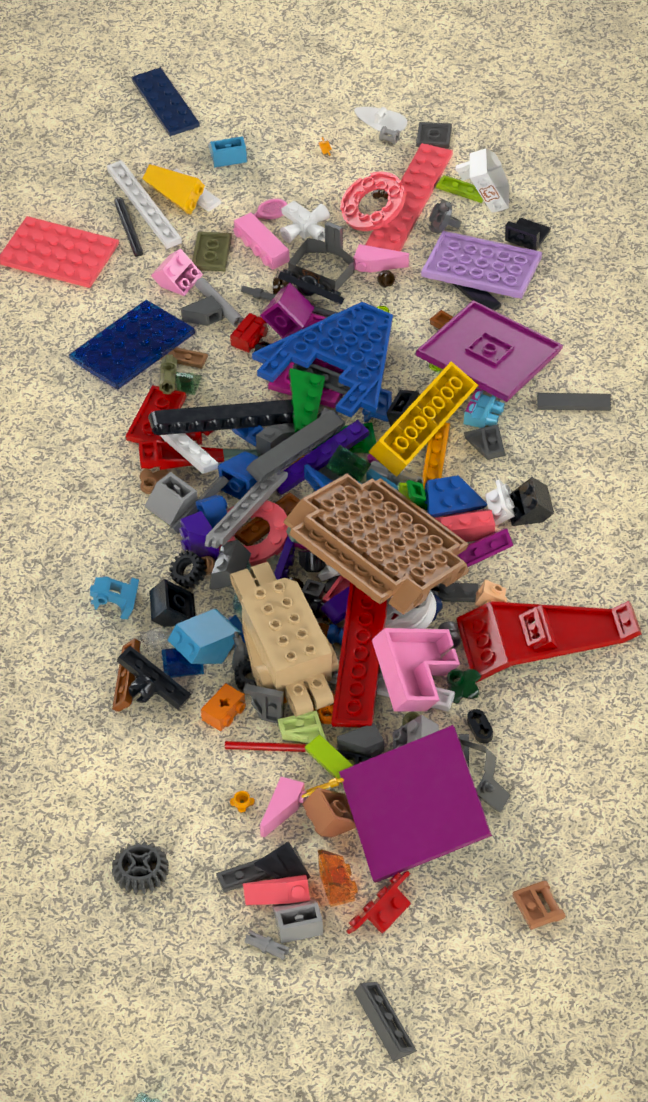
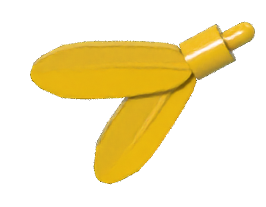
[301,777,344,798]

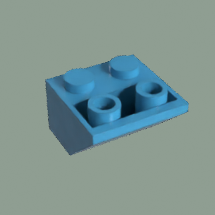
[208,136,247,168]

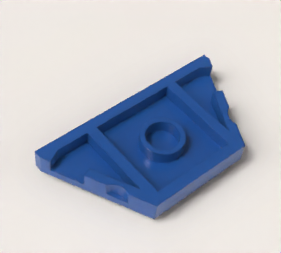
[425,475,487,517]

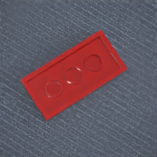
[126,385,187,443]

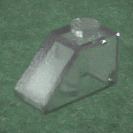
[140,627,177,661]

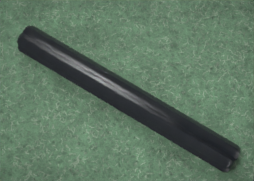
[114,197,143,257]

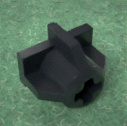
[298,551,326,572]

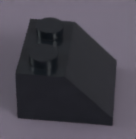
[149,579,196,627]

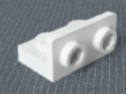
[485,479,515,525]

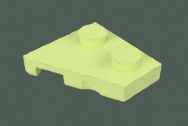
[277,710,326,744]

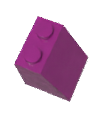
[260,283,314,339]

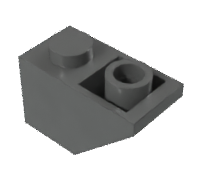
[181,295,223,326]

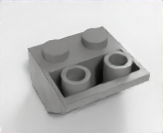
[145,472,198,526]
[393,715,439,749]
[272,897,323,944]

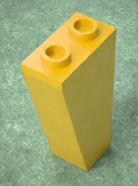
[142,164,205,215]

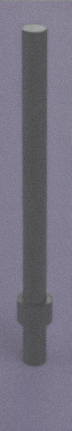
[241,285,338,317]

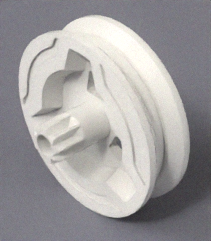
[385,590,436,629]

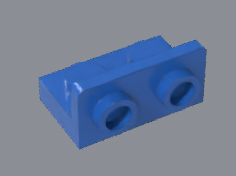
[362,388,392,423]

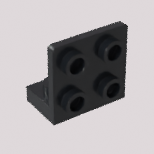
[505,218,551,251]

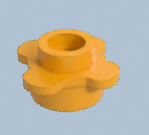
[318,137,332,156]
[230,791,255,813]

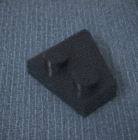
[254,841,311,880]

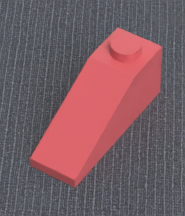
[243,875,310,905]

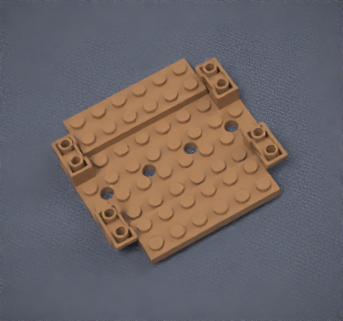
[283,474,469,615]

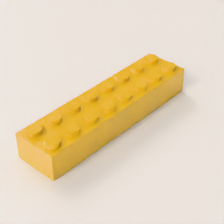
[369,361,478,477]

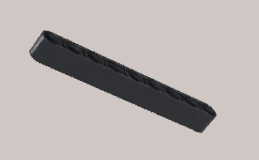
[148,399,294,435]

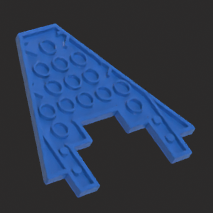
[252,302,393,418]

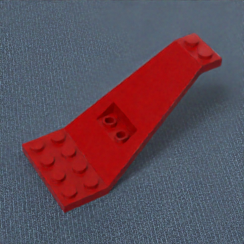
[456,601,642,683]

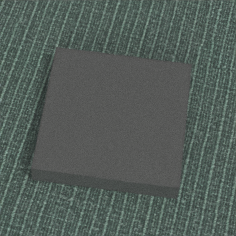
[416,122,452,148]

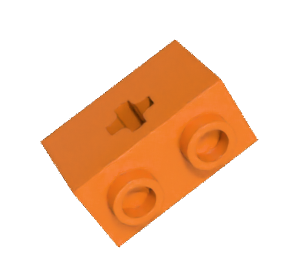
[201,683,246,731]

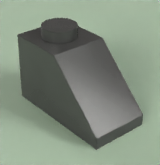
[337,723,384,757]

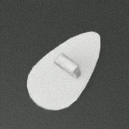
[354,107,407,132]

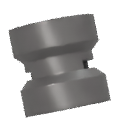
[438,621,461,647]

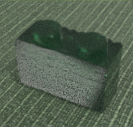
[326,444,371,482]

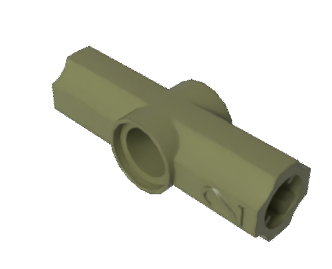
[159,354,177,394]

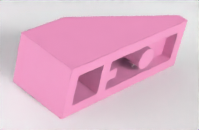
[353,244,409,273]
[260,777,307,837]

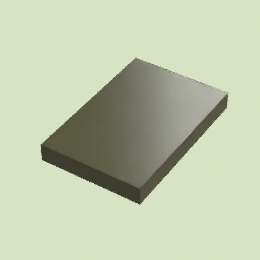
[192,232,232,272]

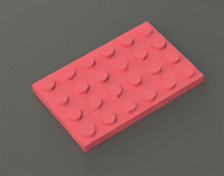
[0,216,119,288]

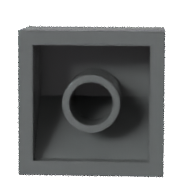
[209,540,251,590]

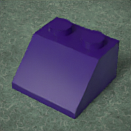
[179,511,219,561]

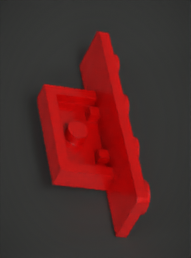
[346,871,412,934]

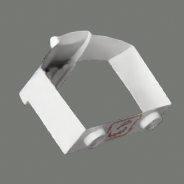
[455,148,509,212]

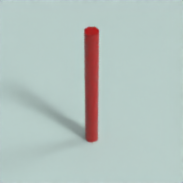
[225,741,306,752]

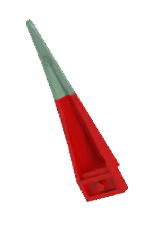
[138,440,261,470]

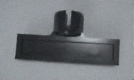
[276,269,345,305]
[117,646,192,710]

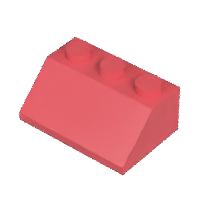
[433,509,495,542]

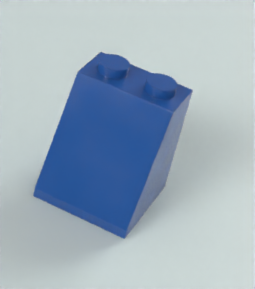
[218,451,258,500]

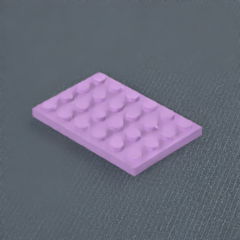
[421,231,542,299]

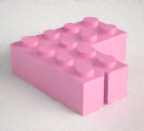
[372,628,460,711]

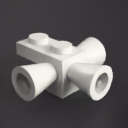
[280,201,330,243]

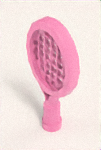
[253,199,288,220]

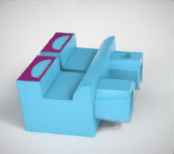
[463,388,505,428]

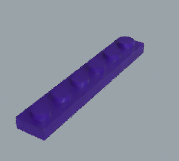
[276,420,370,495]

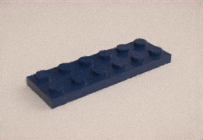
[131,67,200,136]

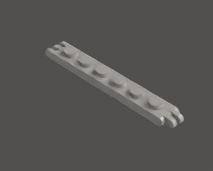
[205,471,288,549]

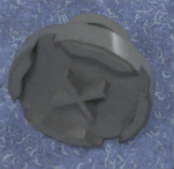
[429,199,462,234]

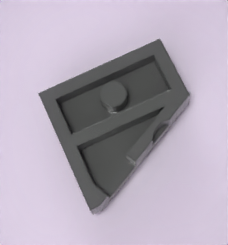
[464,424,506,460]
[244,684,284,724]

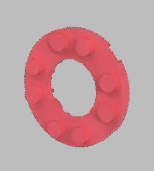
[340,171,406,232]
[219,500,288,566]

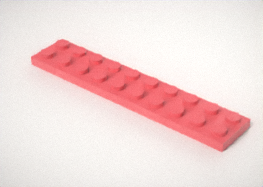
[365,143,453,251]

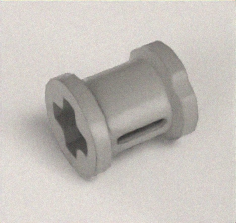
[379,126,400,145]

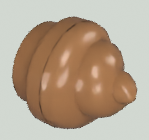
[201,556,215,575]

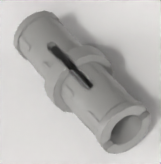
[245,930,289,960]

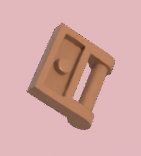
[512,881,566,930]

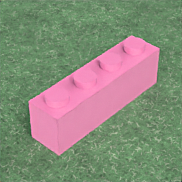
[233,213,290,270]

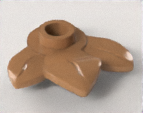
[140,468,168,494]

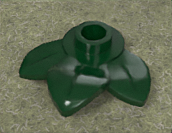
[446,669,481,704]

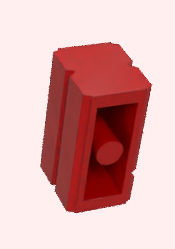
[230,313,268,353]

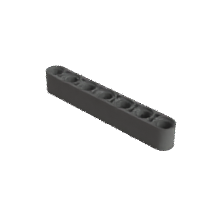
[246,410,346,484]

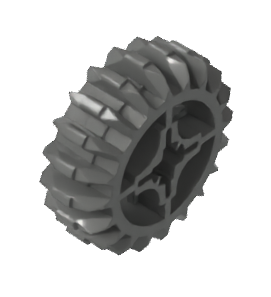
[112,840,169,895]

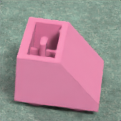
[151,249,203,296]

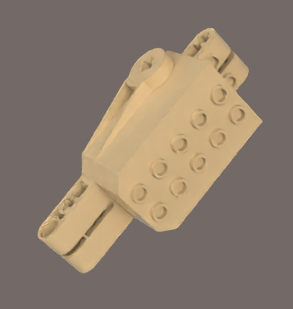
[230,562,339,717]

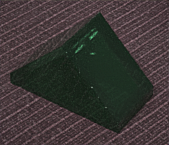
[176,372,202,395]

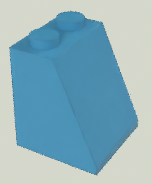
[168,609,240,664]

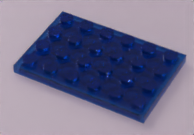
[69,299,195,390]

